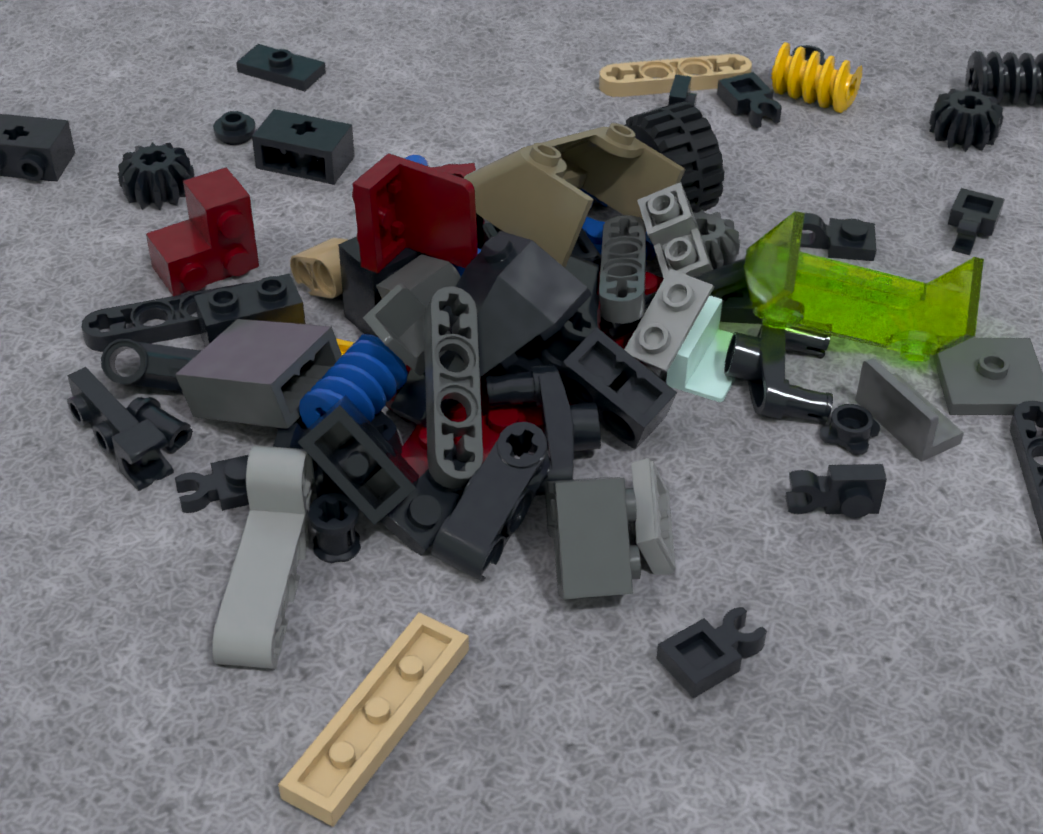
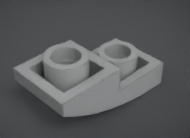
[637,182,713,278]

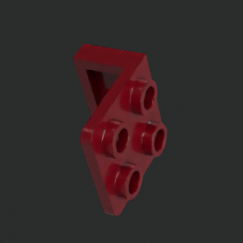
[352,153,478,273]

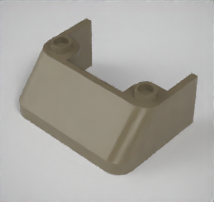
[464,123,686,268]

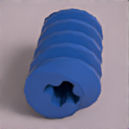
[299,334,408,428]

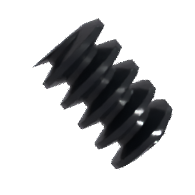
[965,51,1043,105]

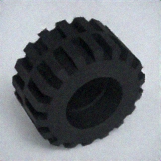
[624,102,724,213]

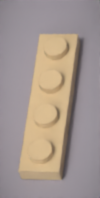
[279,613,469,827]

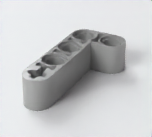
[212,445,317,669]

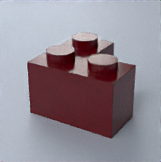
[146,167,259,296]

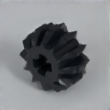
[929,88,1003,153]
[118,142,195,210]

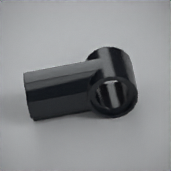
[101,339,202,392]

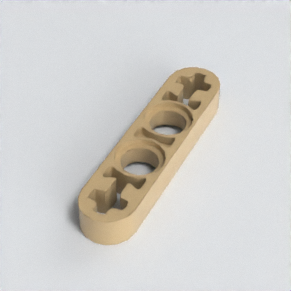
[599,54,752,97]

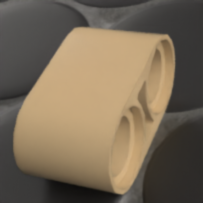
[290,238,349,298]

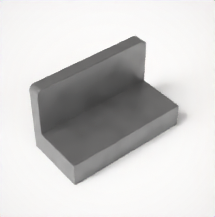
[855,358,964,462]

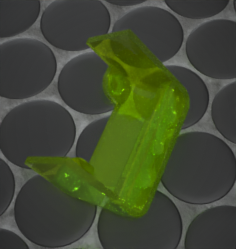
[744,211,984,362]

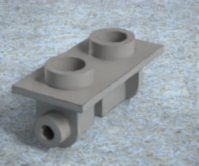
[624,269,714,376]

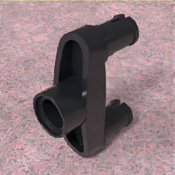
[724,310,833,425]
[486,364,601,496]

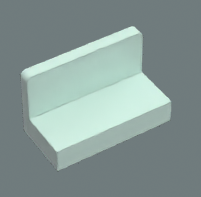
[666,296,736,402]

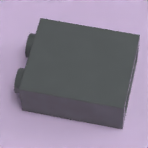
[175,319,342,429]

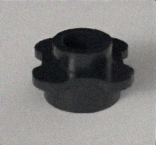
[820,404,880,455]

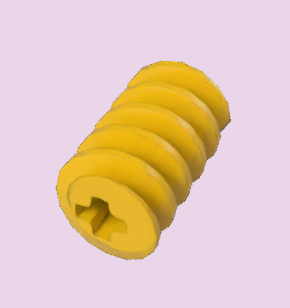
[771,42,863,113]

